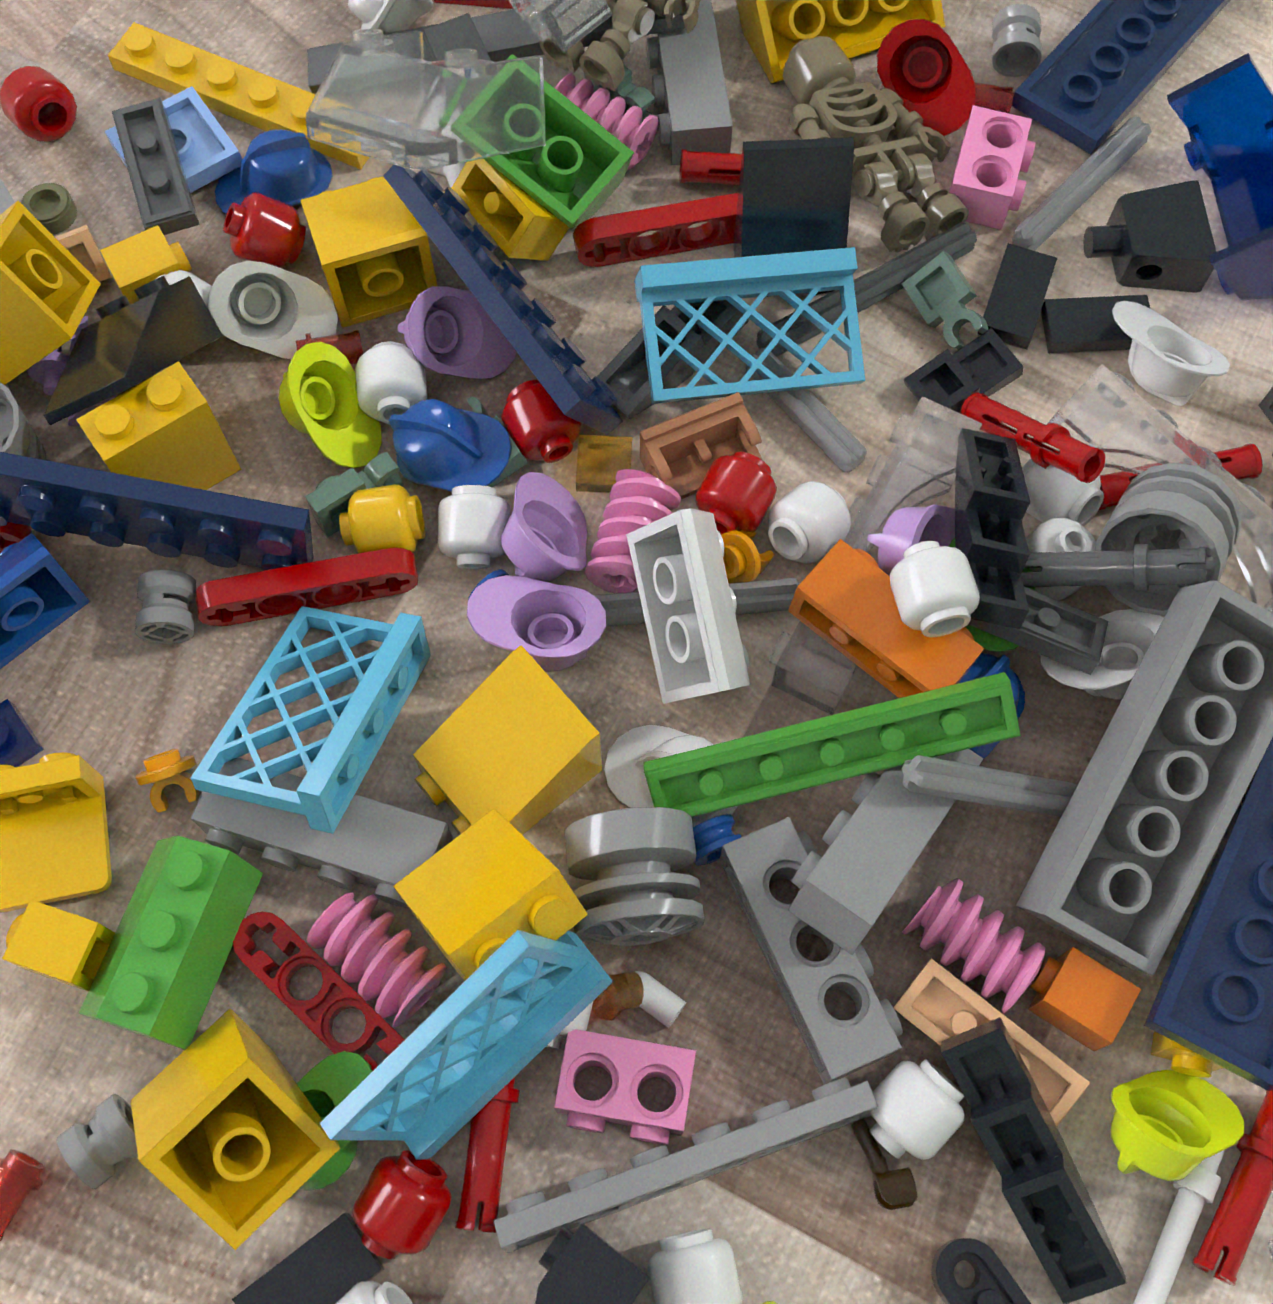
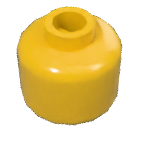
[339,484,426,553]

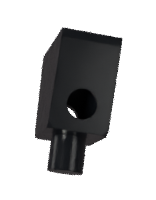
[1083,180,1219,293]

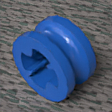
[693,814,742,866]

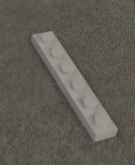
[493,1078,878,1253]

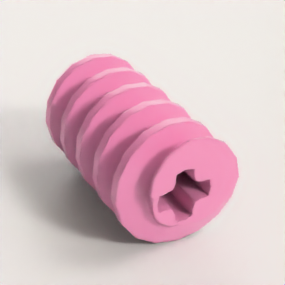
[555,72,659,171]
[584,469,681,594]
[902,878,1046,1014]
[307,892,447,1028]

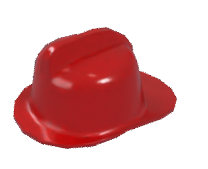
[877,19,976,136]

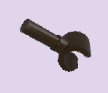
[851,1118,918,1210]

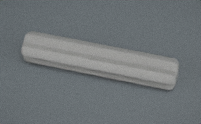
[746,348,867,473]

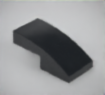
[904,328,1023,422]

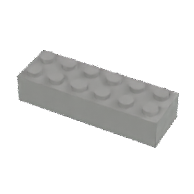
[1016,580,1273,976]

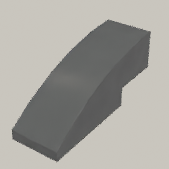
[597,300,749,419]

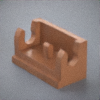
[640,392,762,499]

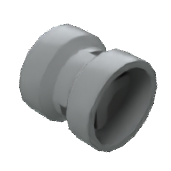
[992,4,1042,77]
[135,569,196,644]
[57,1094,138,1189]

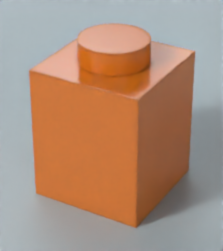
[1028,947,1142,1052]

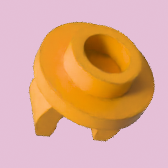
[721,530,775,584]
[135,748,199,813]

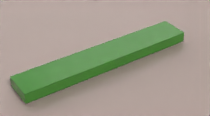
[643,672,1021,817]

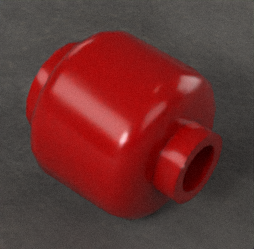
[0,66,77,142]
[223,192,306,268]
[501,379,582,463]
[695,452,777,535]
[352,1150,452,1259]

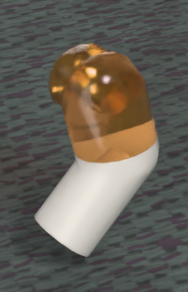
[591,971,686,1028]

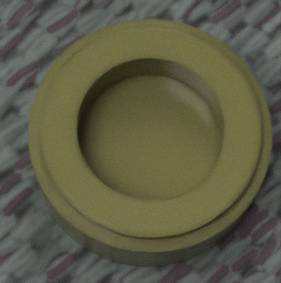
[21,183,77,235]

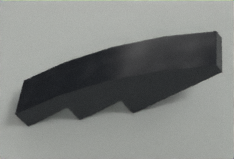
[955,428,1030,629]
[941,1017,1126,1304]

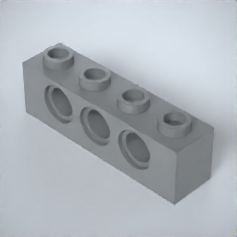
[719,817,903,1084]

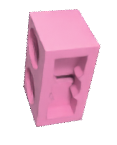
[949,106,1036,230]
[554,1029,696,1145]

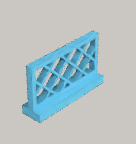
[634,247,865,404]
[191,606,431,834]
[320,930,613,1159]

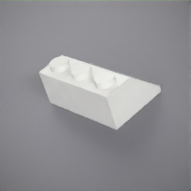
[626,508,751,704]

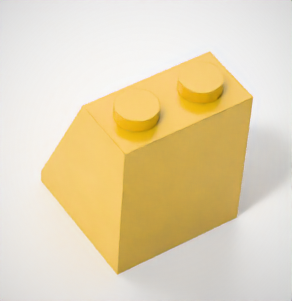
[300,176,438,328]
[0,200,101,385]
[76,361,241,490]
[413,645,602,835]
[393,808,588,981]
[130,1008,340,1250]

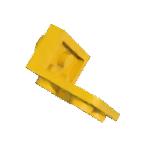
[0,752,112,913]

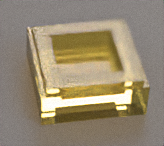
[576,435,633,493]

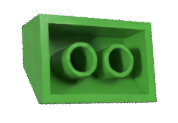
[447,54,634,229]
[79,836,263,1050]

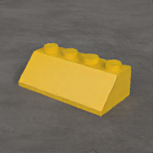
[736,0,946,83]

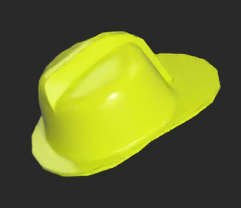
[278,342,382,469]
[1111,1069,1244,1181]

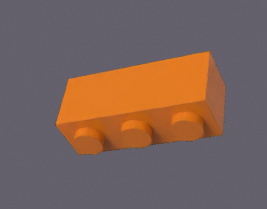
[788,539,985,698]

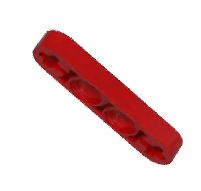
[573,193,738,267]
[195,548,418,627]
[233,911,405,1071]

